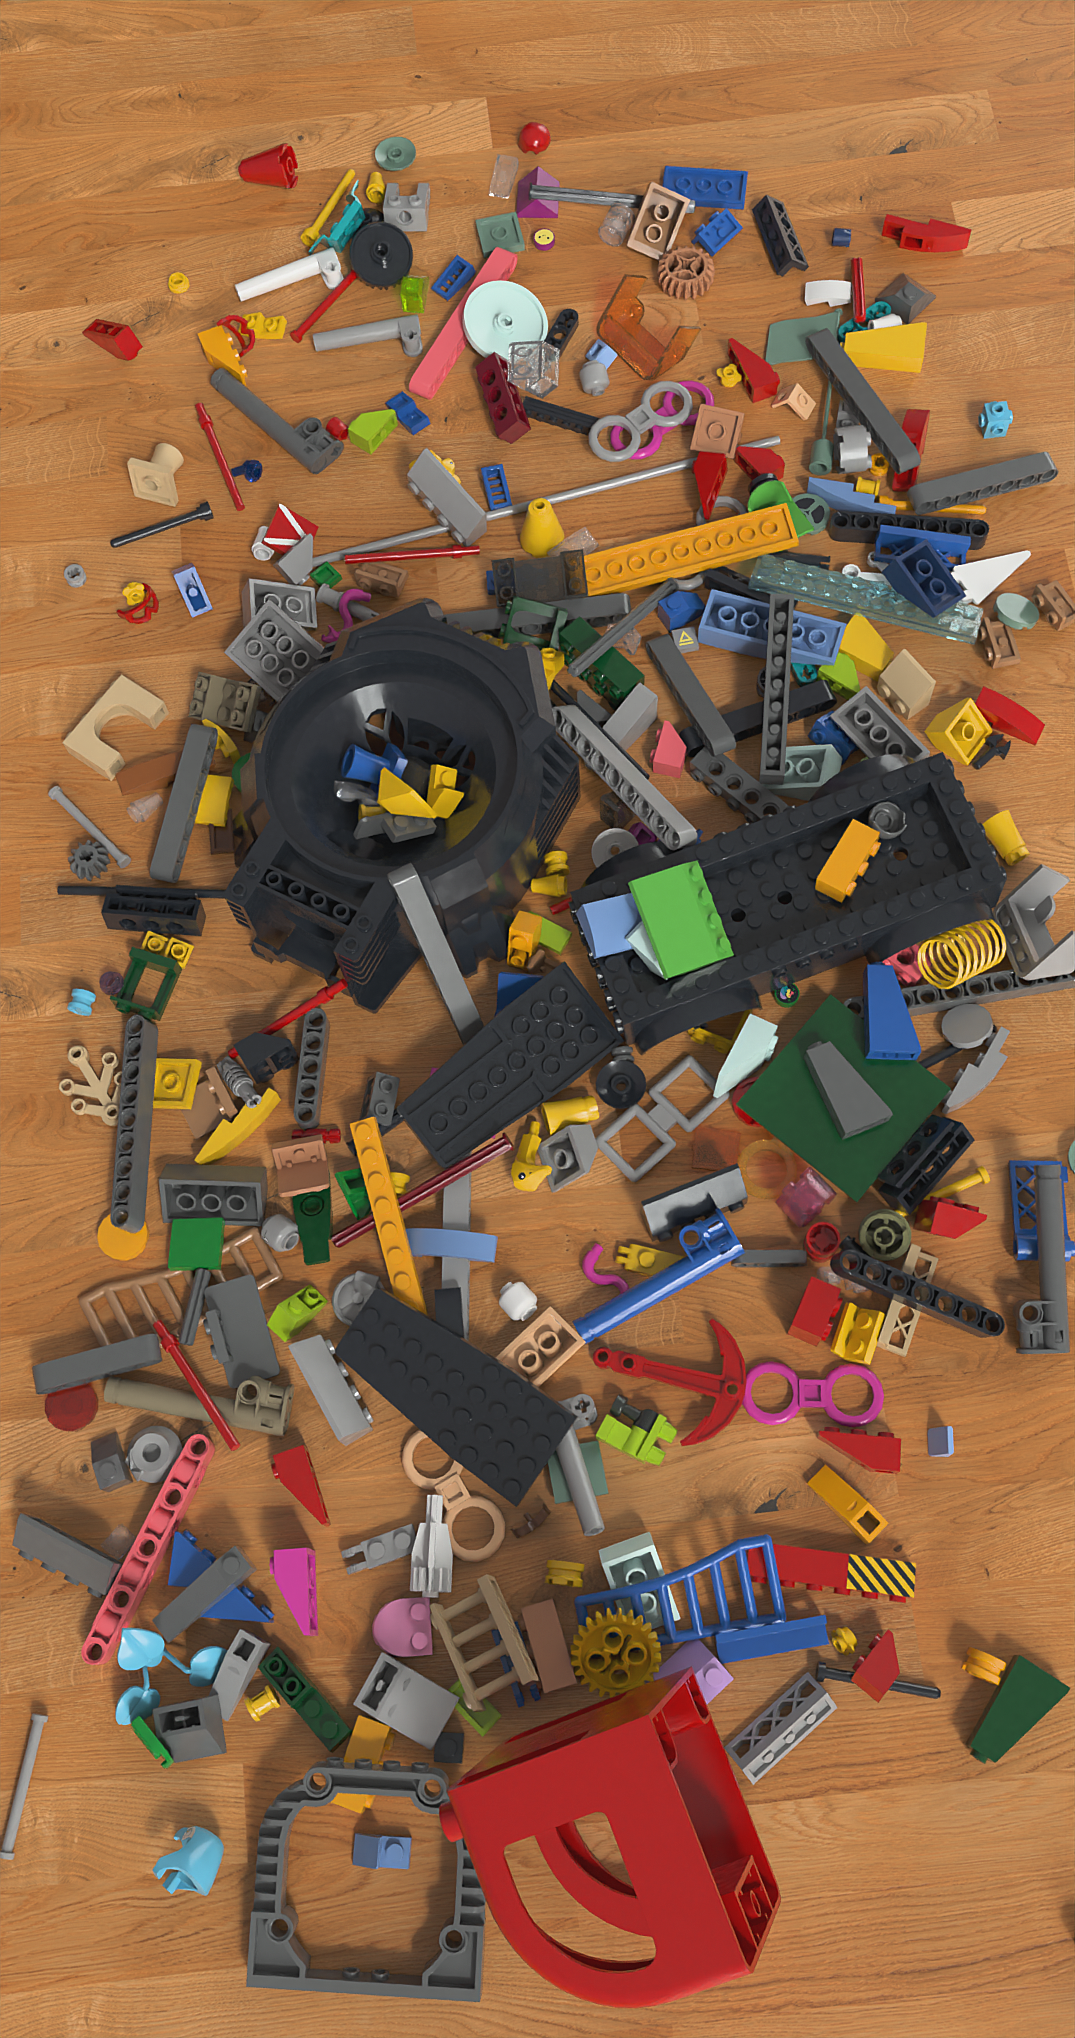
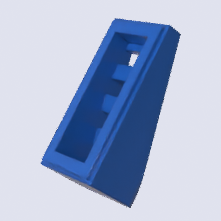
[431,255,476,301]
[480,464,512,511]

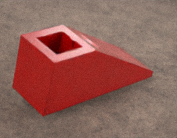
[817,1427,901,1474]

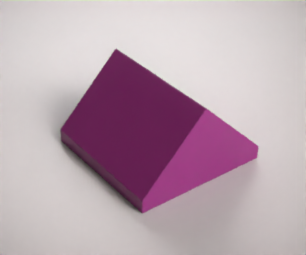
[516,166,560,218]

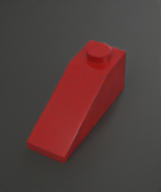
[82,319,143,361]
[727,338,780,403]
[692,451,728,520]
[271,1445,331,1526]

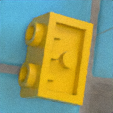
[830,1302,886,1365]

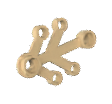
[59,1045,122,1126]

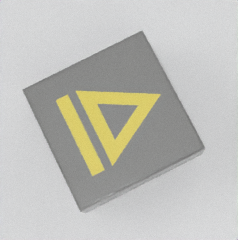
[671,627,699,653]

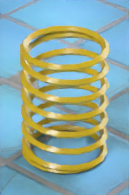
[917,920,1006,989]

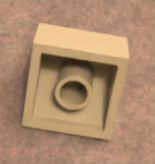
[877,649,936,720]

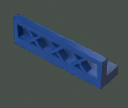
[874,525,971,572]
[714,1615,829,1664]

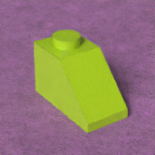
[348,409,398,455]
[816,652,860,700]

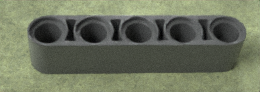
[294,1008,330,1131]
[32,1334,163,1395]

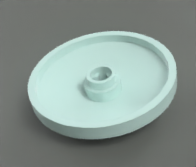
[462,281,548,365]

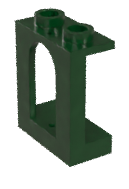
[499,595,568,651]
[109,947,182,1021]

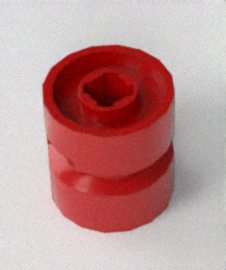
[803,1222,841,1263]

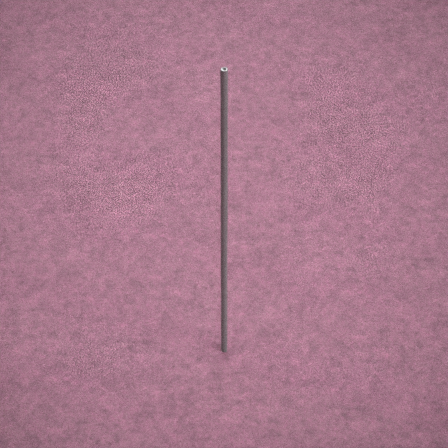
[312,436,780,567]

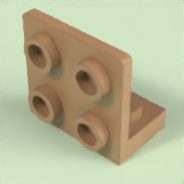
[181,1067,239,1139]

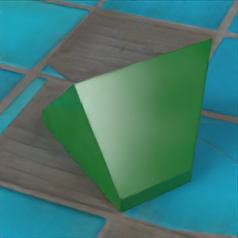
[335,1168,372,1220]

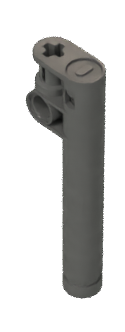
[210,368,344,474]
[1012,1165,1070,1354]

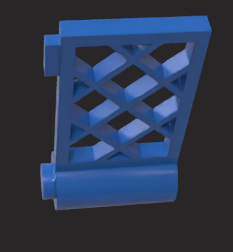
[1008,1160,1075,1262]

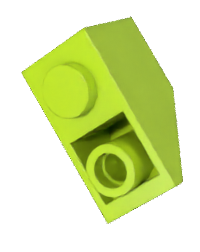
[267,1284,328,1342]

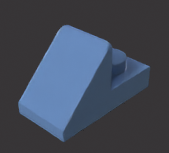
[352,1833,412,1869]

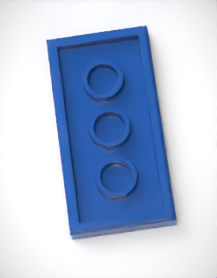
[662,166,748,210]

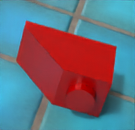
[735,446,785,480]

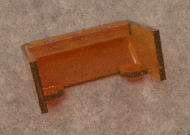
[596,274,701,381]

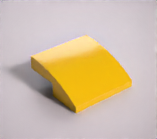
[195,775,234,827]

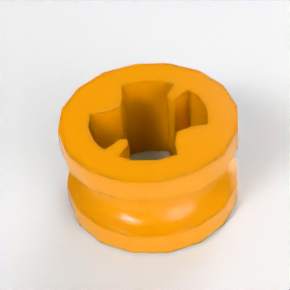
[868,453,889,477]

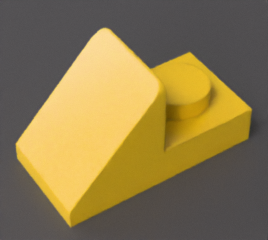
[427,765,464,819]

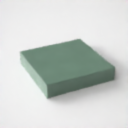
[475,212,525,258]

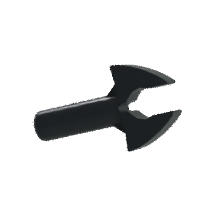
[972,734,1011,770]

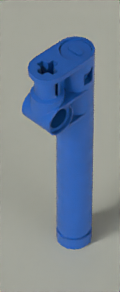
[572,1208,745,1344]

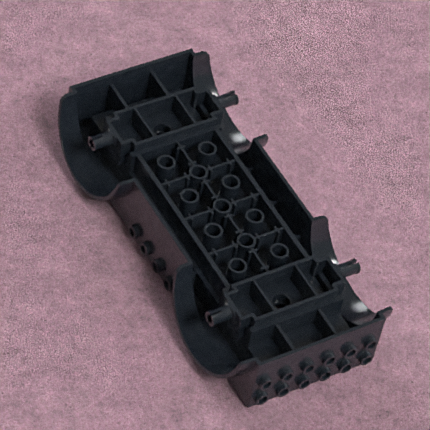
[568,752,1007,1055]

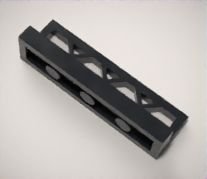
[752,195,809,277]
[704,566,799,610]

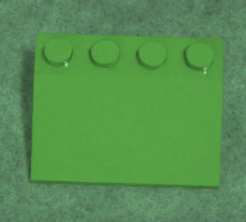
[628,861,734,979]

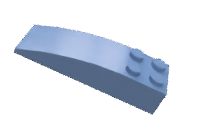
[698,589,847,665]

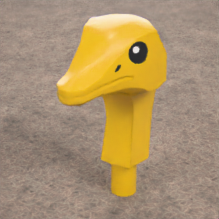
[511,1121,552,1192]

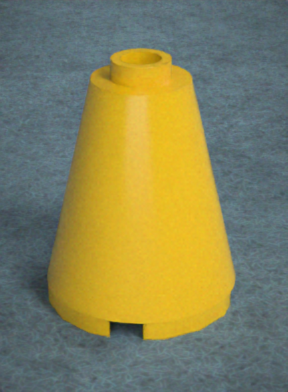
[520,498,564,559]

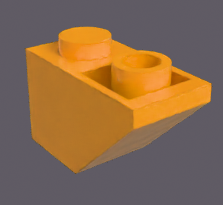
[507,910,542,971]

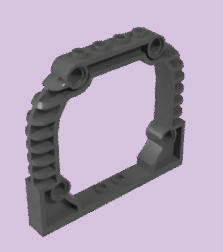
[246,1757,486,2002]

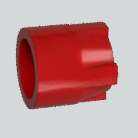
[326,417,349,440]

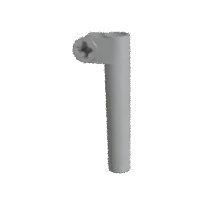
[313,314,423,357]
[556,1394,605,1536]

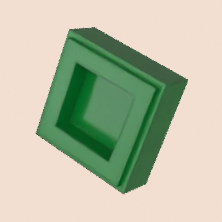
[310,561,342,588]

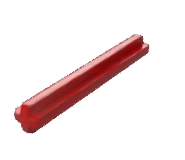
[851,257,866,323]

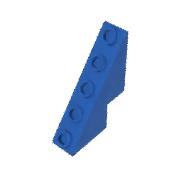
[168,1529,275,1623]

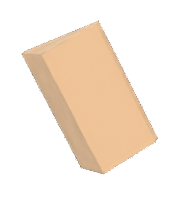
[495,1306,586,1387]

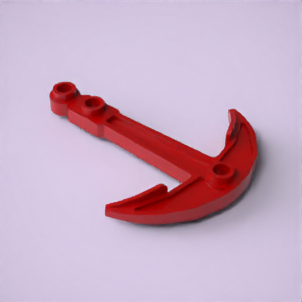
[593,1319,747,1446]

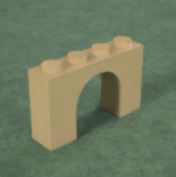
[62,674,169,781]

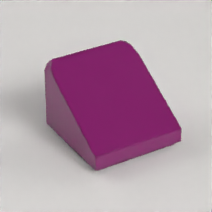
[628,822,657,845]

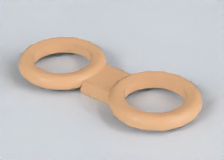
[402,1429,505,1562]

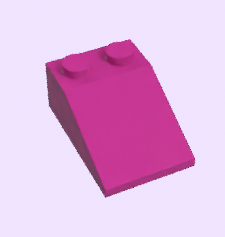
[269,1548,318,1636]

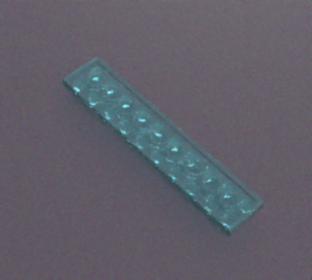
[748,555,984,645]

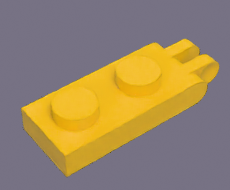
[615,1244,684,1277]

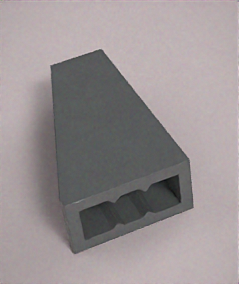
[803,1041,893,1140]

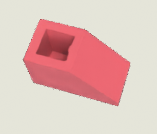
[649,721,687,778]

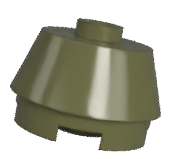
[858,1209,911,1261]

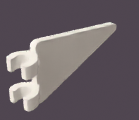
[951,551,1031,609]

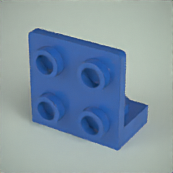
[494,972,544,1017]

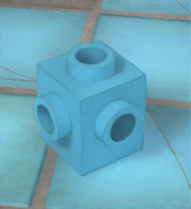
[978,401,1013,439]

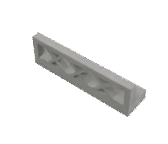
[724,1672,838,1785]

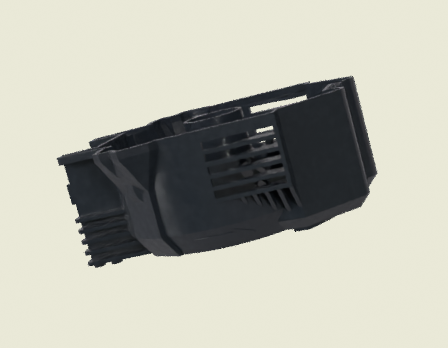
[223,598,581,1014]

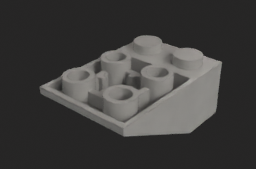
[353,1652,459,1750]

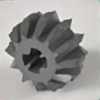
[68,840,111,882]

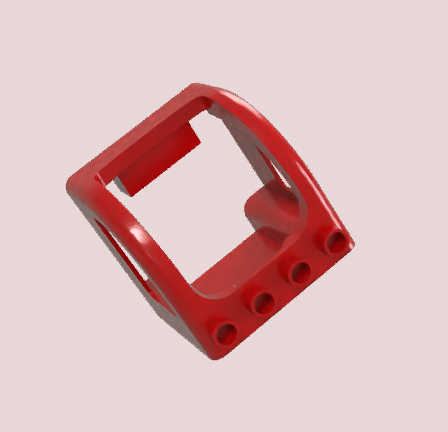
[439,1666,781,2008]

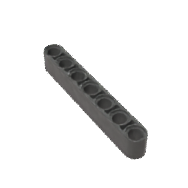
[907,452,1059,515]
[645,634,736,757]
[150,724,218,883]

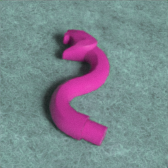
[321,589,371,643]
[582,1243,630,1294]

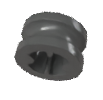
[611,1046,635,1063]

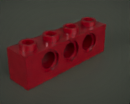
[475,352,531,444]

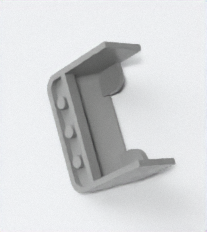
[993,864,1075,980]

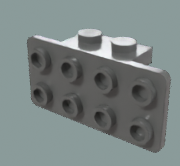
[203,1275,280,1389]

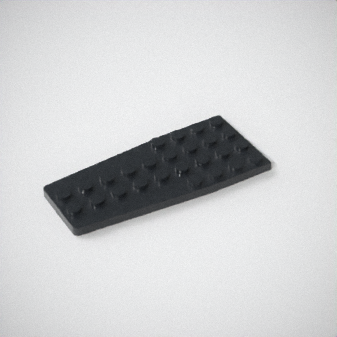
[397,961,624,1168]
[335,1288,578,1507]

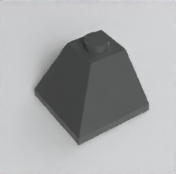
[875,273,936,324]

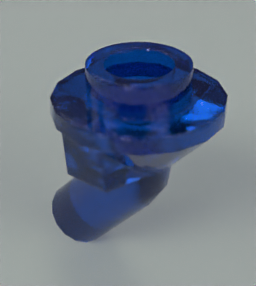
[231,460,263,482]

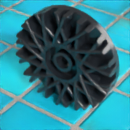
[350,222,413,290]

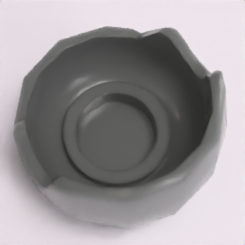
[868,801,907,839]

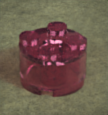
[775,1167,837,1229]

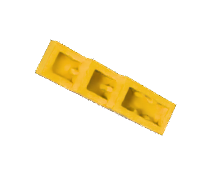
[194,1088,281,1165]

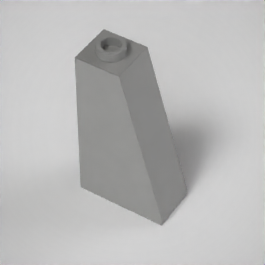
[584,683,658,772]

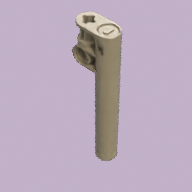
[104,1376,294,1436]

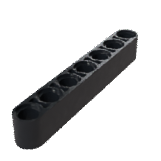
[829,511,989,550]
[679,680,837,757]
[830,1250,1005,1338]

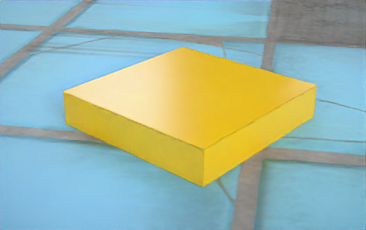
[153,1058,202,1110]

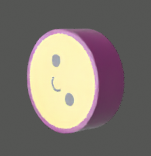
[534,228,555,251]

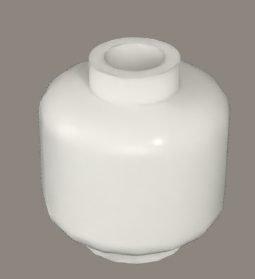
[499,1282,537,1321]

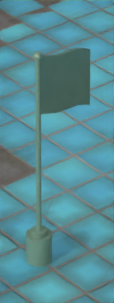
[765,308,843,475]

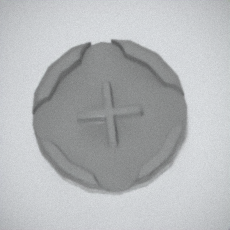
[941,1004,993,1049]

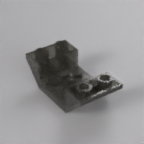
[491,549,588,608]

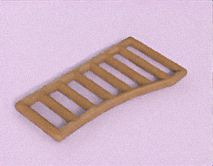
[79,1227,283,1349]

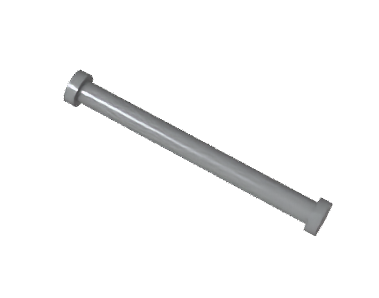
[48,786,131,868]
[0,1713,49,1860]

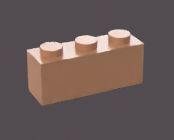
[518,1599,577,1693]

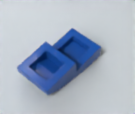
[385,391,431,435]

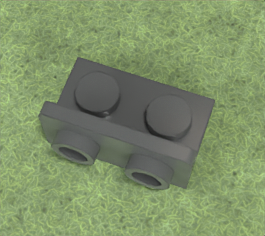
[359,1072,400,1126]

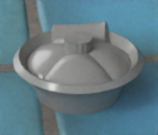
[332,1270,384,1326]
[125,1426,182,1483]

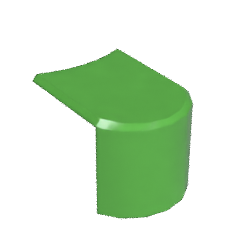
[748,480,814,551]

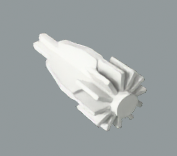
[410,1495,453,1598]

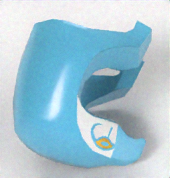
[152,1826,224,1896]

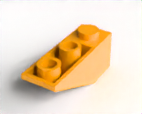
[197,325,248,387]
[807,1464,888,1545]

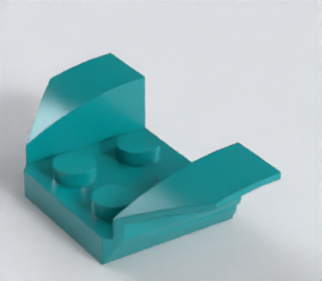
[308,180,365,256]

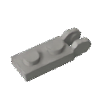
[341,1524,416,1575]

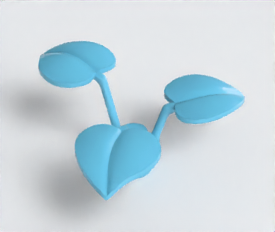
[115,1628,228,1725]

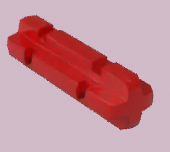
[291,1128,341,1144]

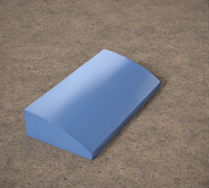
[576,893,642,959]

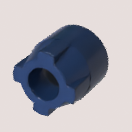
[832,228,851,247]

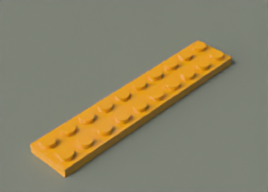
[566,503,799,599]

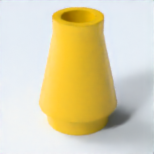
[366,172,386,203]
[531,873,568,897]

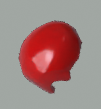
[518,122,551,155]

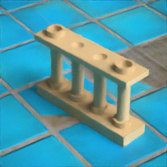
[429,1574,540,1712]

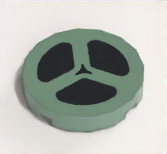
[792,493,830,536]

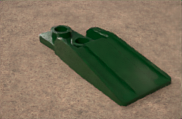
[292,1172,333,1266]

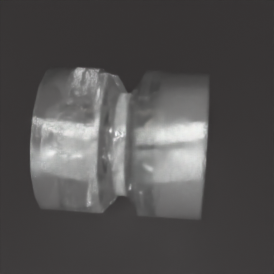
[598,203,635,246]

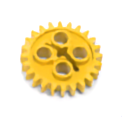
[571,1607,661,1698]

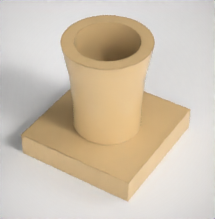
[127,443,184,507]

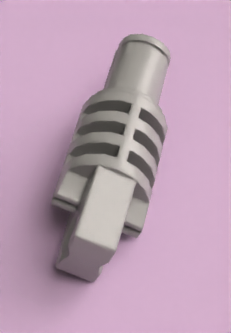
[216,1056,262,1108]

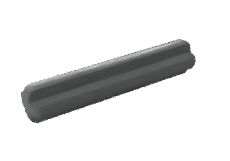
[179,1269,211,1346]

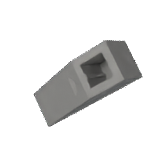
[209,1629,271,1721]

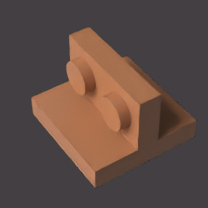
[690,404,745,459]

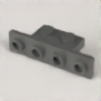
[353,811,437,843]

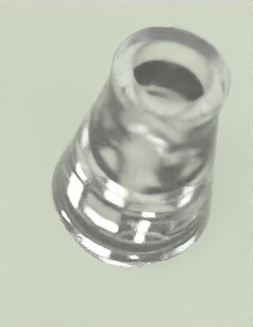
[127,792,163,824]

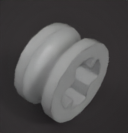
[64,564,87,588]

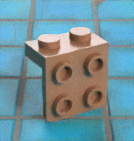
[272,1134,330,1197]

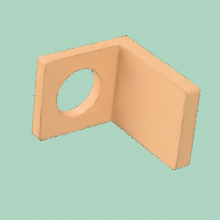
[771,383,816,420]

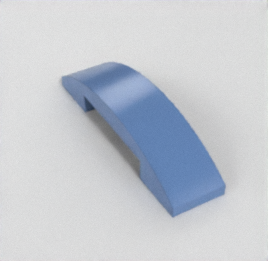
[406,1228,498,1263]

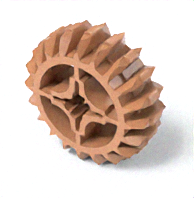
[657,245,715,300]

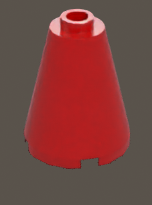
[238,143,298,189]

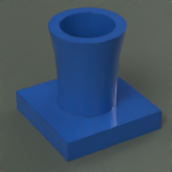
[341,743,408,798]

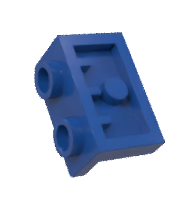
[691,208,743,257]
[808,710,859,765]

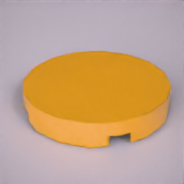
[97,1213,150,1261]

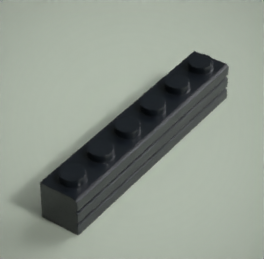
[523,396,601,438]

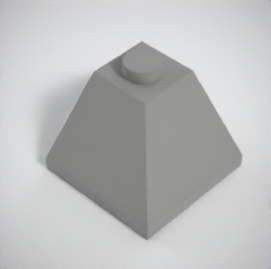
[538,1125,598,1193]

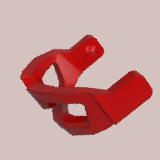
[216,315,255,358]
[116,583,159,624]

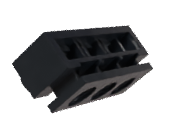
[101,885,206,936]
[877,1114,975,1215]

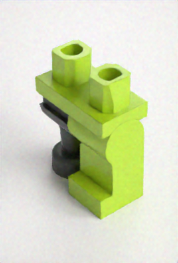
[595,1394,678,1466]

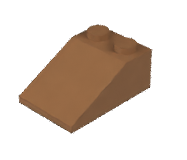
[626,182,690,261]

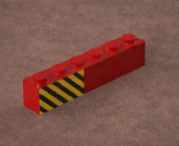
[747,1544,916,1603]

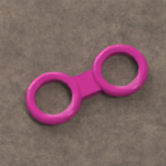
[610,381,715,460]
[742,1361,884,1428]

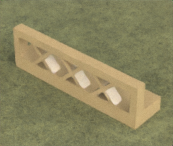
[876,1244,938,1357]

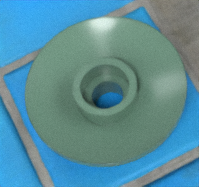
[375,137,416,171]

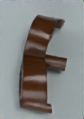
[511,1503,551,1539]

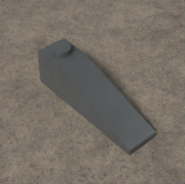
[152,1546,257,1643]

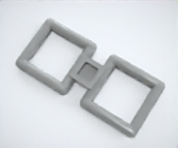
[595,1055,730,1182]

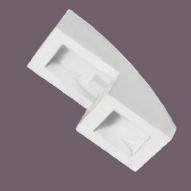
[805,280,852,307]

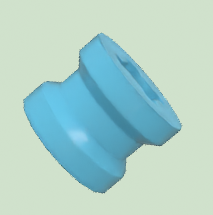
[67,989,96,1016]

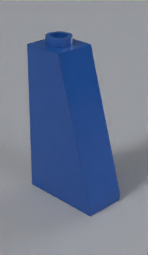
[863,962,921,1060]

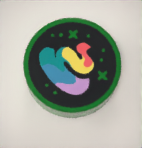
[774,984,800,1008]

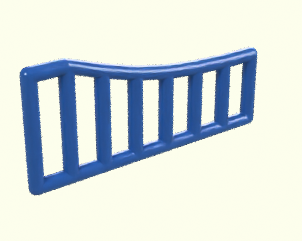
[574,1534,787,1658]

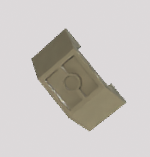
[188,672,262,733]

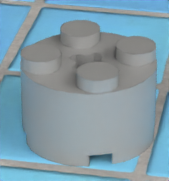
[833,425,872,474]

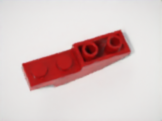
[881,214,972,253]
[892,409,930,492]

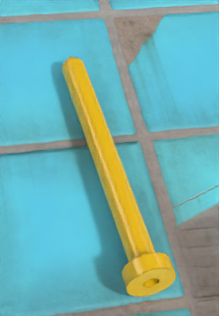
[893,1166,990,1217]

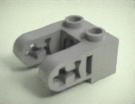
[383,183,430,231]

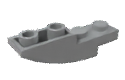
[941,1026,1010,1114]

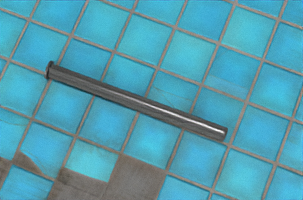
[567,577,679,677]

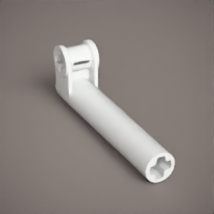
[235,247,344,302]

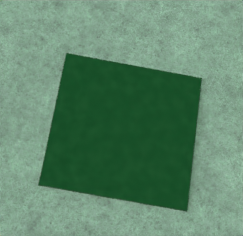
[736,994,951,1202]

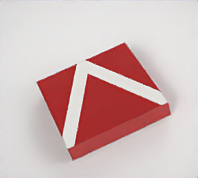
[261,504,319,556]

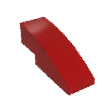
[975,686,1045,746]

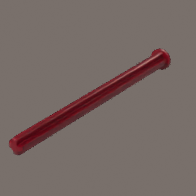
[331,1132,515,1248]

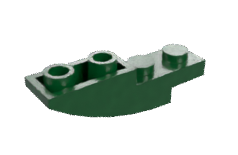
[258,1647,353,1753]

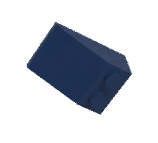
[882,539,966,618]

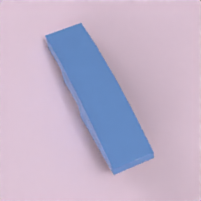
[807,477,896,514]

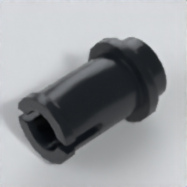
[839,1235,871,1257]

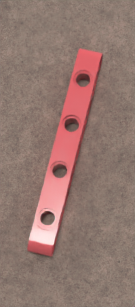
[81,1434,215,1665]

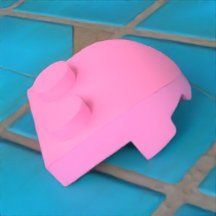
[372,1597,433,1657]

